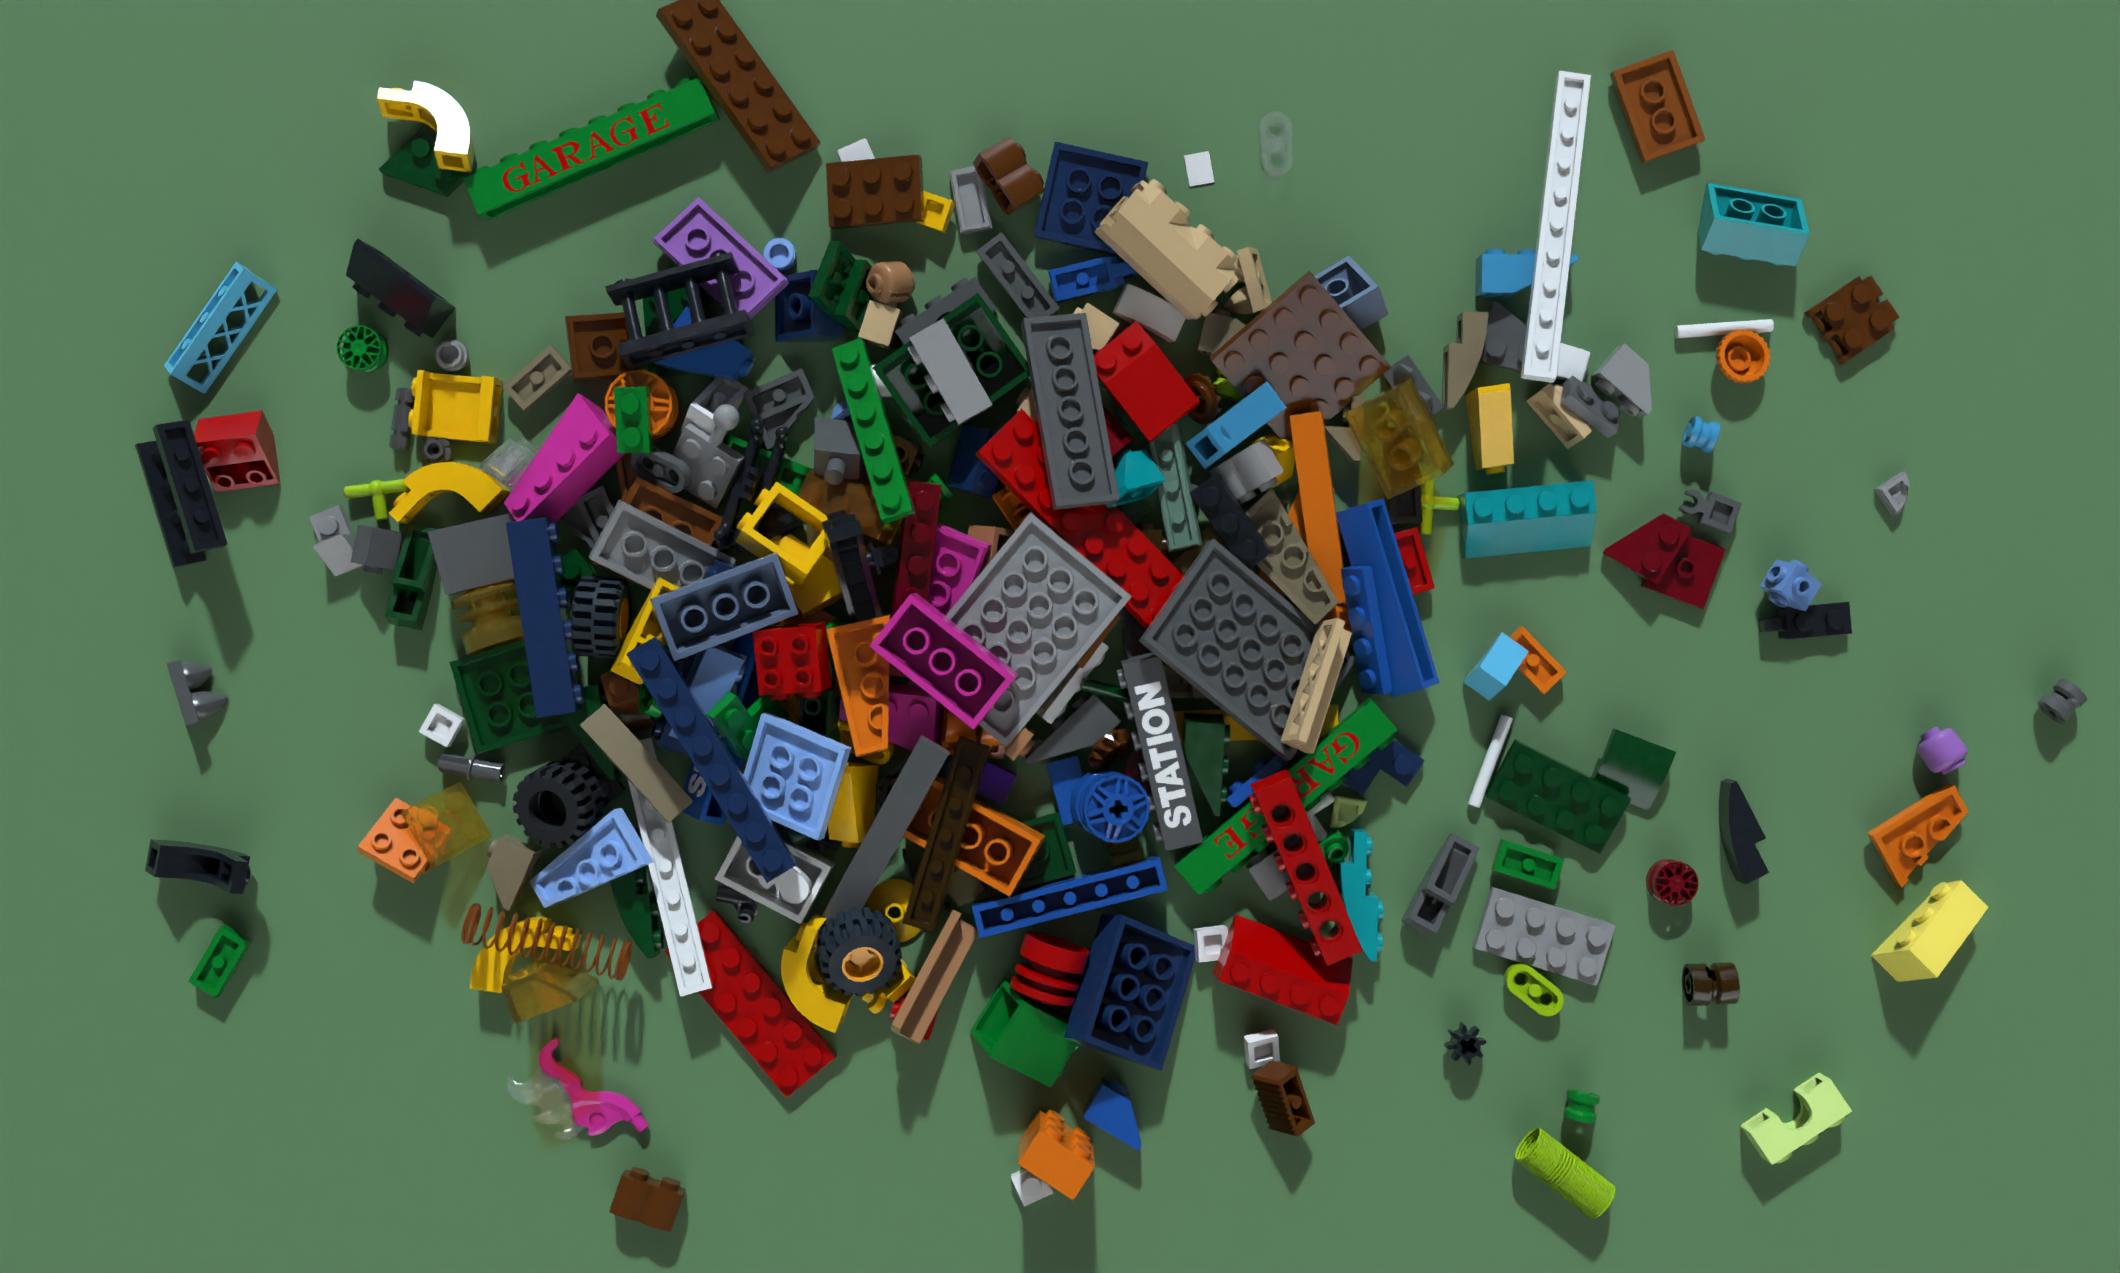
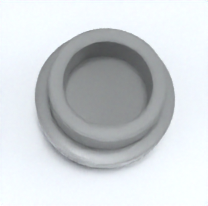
[435,339,469,372]

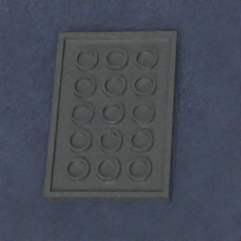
[1139,539,1356,761]

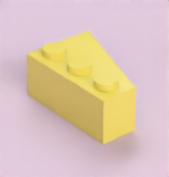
[1871,880,1989,982]

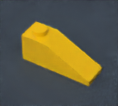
[610,577,680,685]

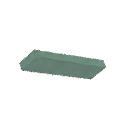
[1148,422,1203,553]

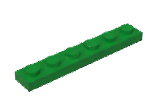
[831,338,915,524]

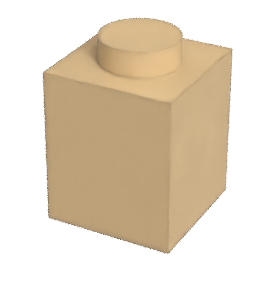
[858,300,903,351]

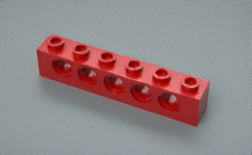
[1249,769,1363,966]

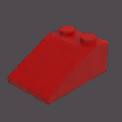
[1094,321,1200,443]

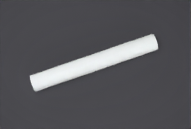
[1674,319,1774,339]
[1468,714,1513,808]

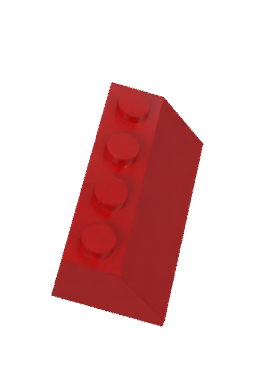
[1212,914,1353,1025]

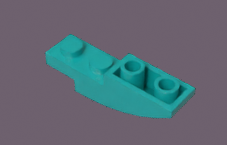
[1337,829,1384,961]

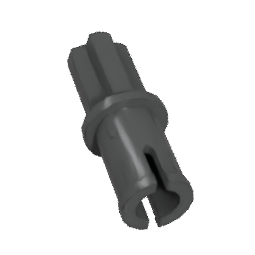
[438,753,505,783]

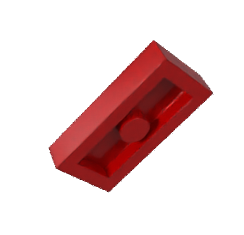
[1394,527,1435,595]

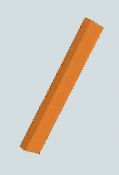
[1289,411,1347,604]

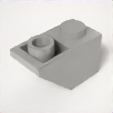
[1591,343,1652,418]

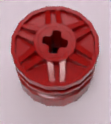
[1010,931,1090,1006]

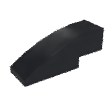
[1719,779,1769,884]

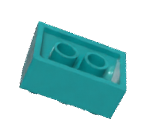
[1698,183,1810,267]

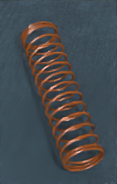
[461,903,633,981]

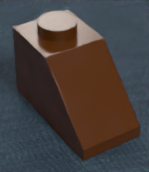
[600,672,655,733]

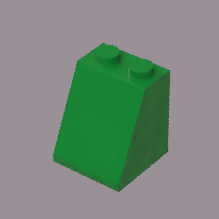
[970,978,1080,1088]

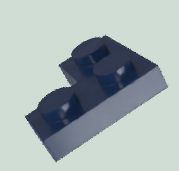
[1343,740,1425,795]

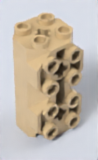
[1095,179,1239,320]

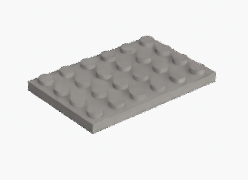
[946,513,1132,748]

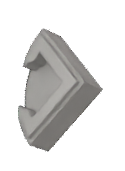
[1874,471,1910,516]

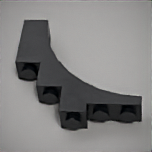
[822,510,883,624]

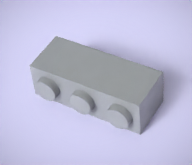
[907,318,993,426]

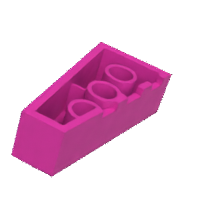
[504,393,625,523]

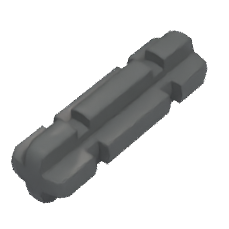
[389,387,415,451]

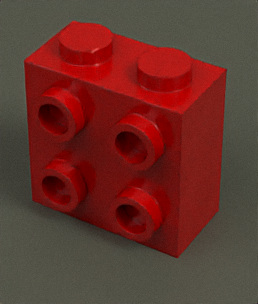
[752,622,832,700]

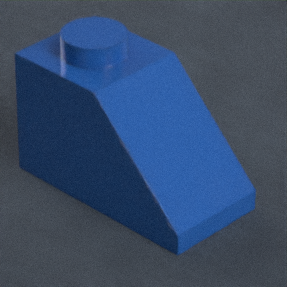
[1083,1078,1142,1151]

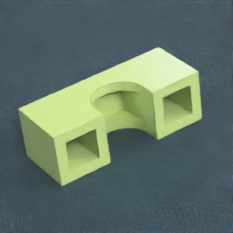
[1740,1073,1852,1165]

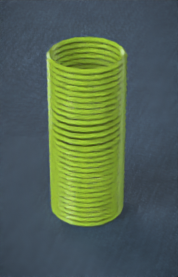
[1515,1128,1616,1219]

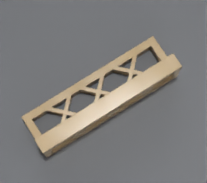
[1280,618,1352,754]

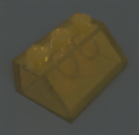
[1344,378,1454,499]
[501,958,599,1024]

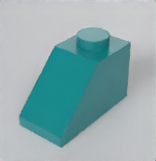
[1106,449,1166,508]

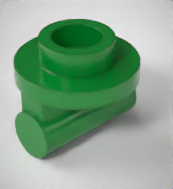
[1318,829,1349,865]

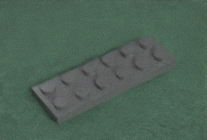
[1021,313,1119,510]

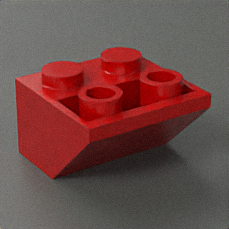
[194,410,280,492]

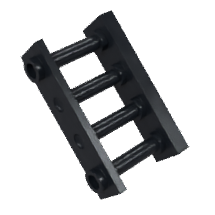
[605,252,755,369]
[135,420,228,568]

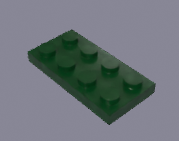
[1485,739,1631,854]

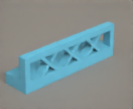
[164,261,277,394]

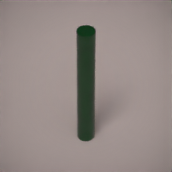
[1080,677,1174,708]

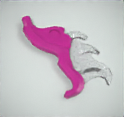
[507,1038,649,1139]

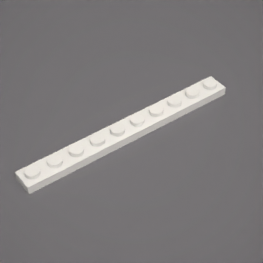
[1521,71,1591,383]

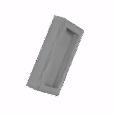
[949,166,993,236]

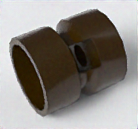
[1682,962,1740,1006]

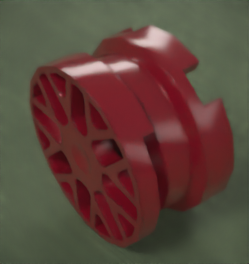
[1646,859,1698,906]

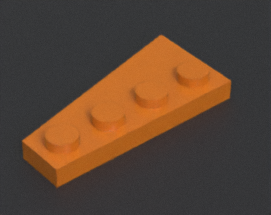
[826,615,890,757]

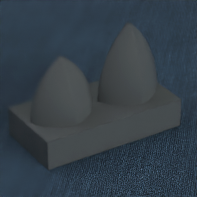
[1382,355,1444,426]
[167,660,228,728]

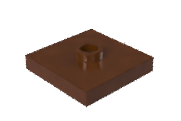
[565,312,638,382]

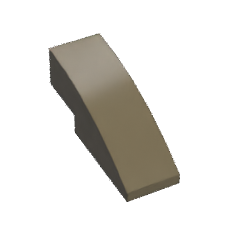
[1442,311,1489,411]

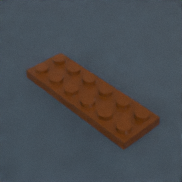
[656,0,821,173]

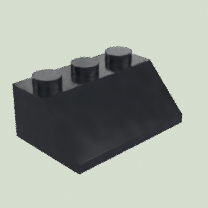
[346,238,456,338]

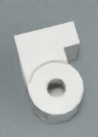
[758,866,812,904]

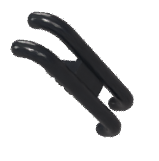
[713,419,789,550]

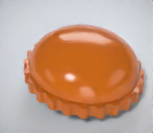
[1715,329,1771,384]

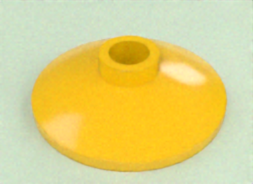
[864,879,921,942]

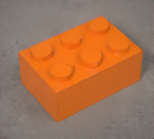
[1017,1108,1095,1200]

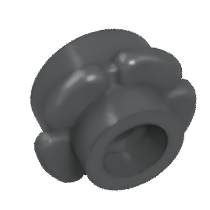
[420,437,452,465]

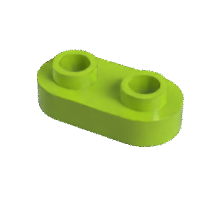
[1504,963,1564,1017]

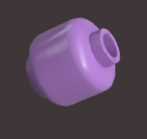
[1916,726,1968,775]

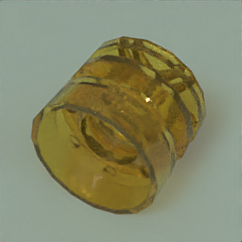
[450,582,524,655]

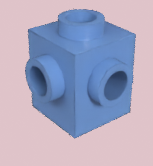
[1760,559,1822,611]

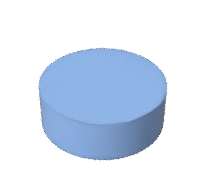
[763,238,797,272]

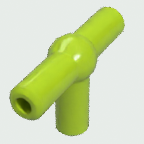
[1419,470,1460,535]
[343,479,410,521]

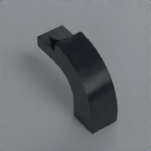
[145,839,250,894]

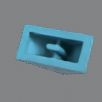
[1463,632,1528,701]

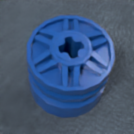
[1070,769,1150,843]

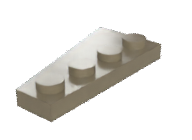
[1246,488,1339,625]

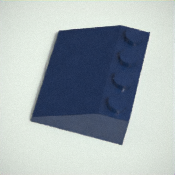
[1064,914,1195,1071]

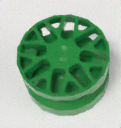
[336,325,389,373]

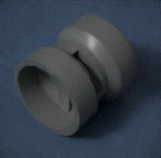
[2037,679,2087,724]

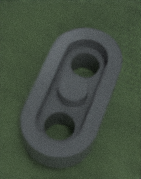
[631,446,692,493]

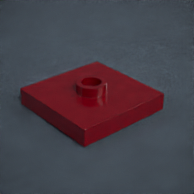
[1641,536,1726,609]

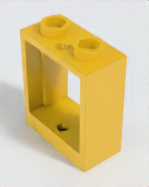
[735,482,828,586]

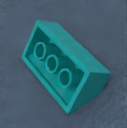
[1457,480,1597,559]

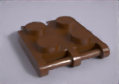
[1804,275,1900,365]

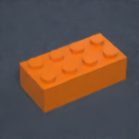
[903,775,1046,897]

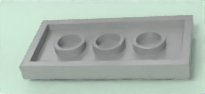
[589,500,736,590]
[1473,886,1616,986]

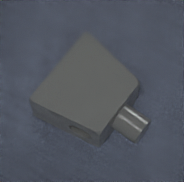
[814,417,866,485]

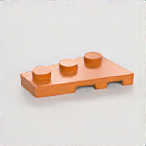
[1867,783,1969,888]

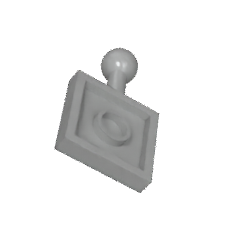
[672,404,745,509]

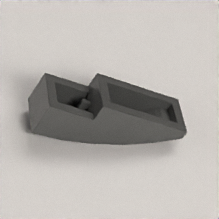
[1401,833,1480,937]

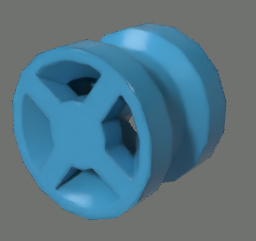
[1682,415,1720,454]

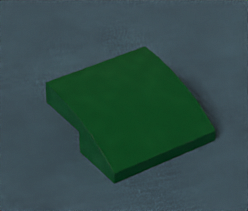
[808,241,873,332]
[1591,729,1676,810]

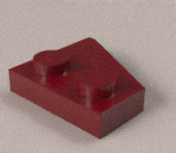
[1603,513,1692,585]

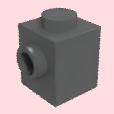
[351,524,402,574]

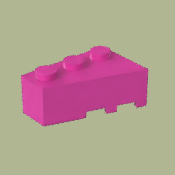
[839,683,943,751]

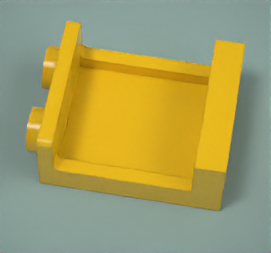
[408,370,503,444]

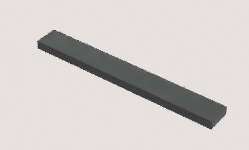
[815,735,950,956]

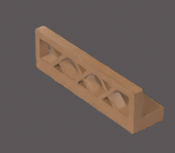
[891,910,978,1045]

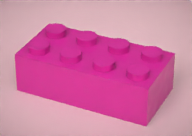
[870,593,1019,730]

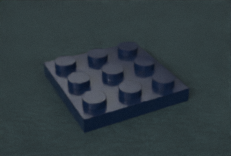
[1034,142,1148,256]

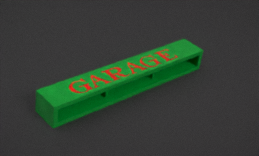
[463,77,720,221]
[1174,698,1398,895]

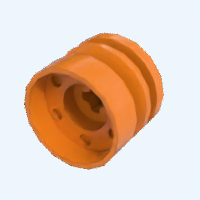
[605,370,682,442]

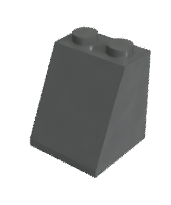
[428,513,516,596]

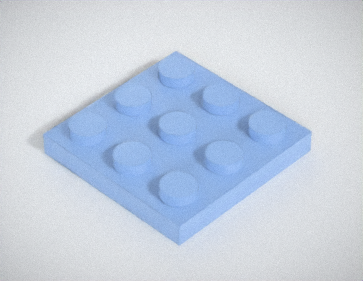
[743,712,851,840]

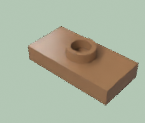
[1005,725,1035,761]

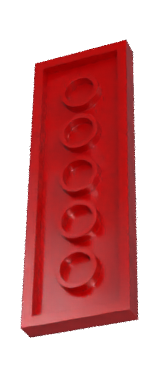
[664,909,837,1098]

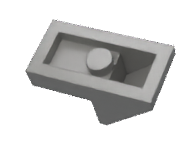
[309,505,363,576]

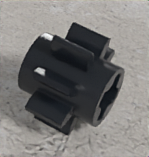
[1444,1022,1487,1065]

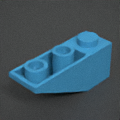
[1475,249,1579,298]
[1186,381,1287,469]

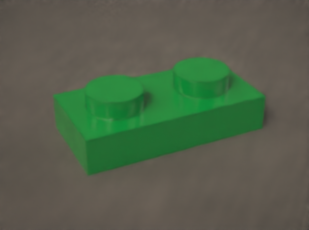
[614,386,653,453]
[1491,839,1564,890]
[188,925,253,998]

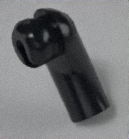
[716,886,758,924]

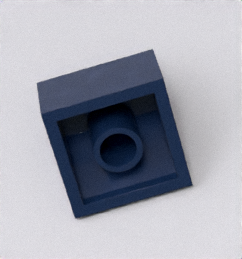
[775,270,846,342]

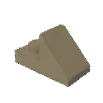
[1325,396,1365,463]

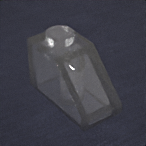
[479,438,539,487]

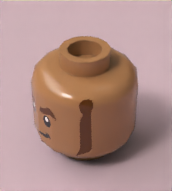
[866,261,915,304]

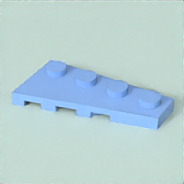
[529,808,654,908]

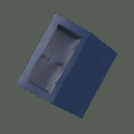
[946,424,1006,501]

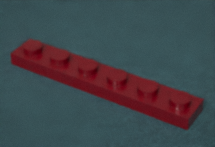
[889,481,941,677]

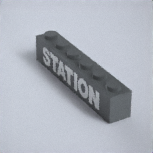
[1116,652,1203,851]

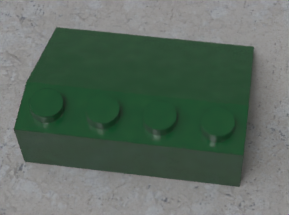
[872,293,1030,448]

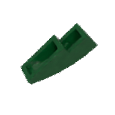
[384,523,438,630]

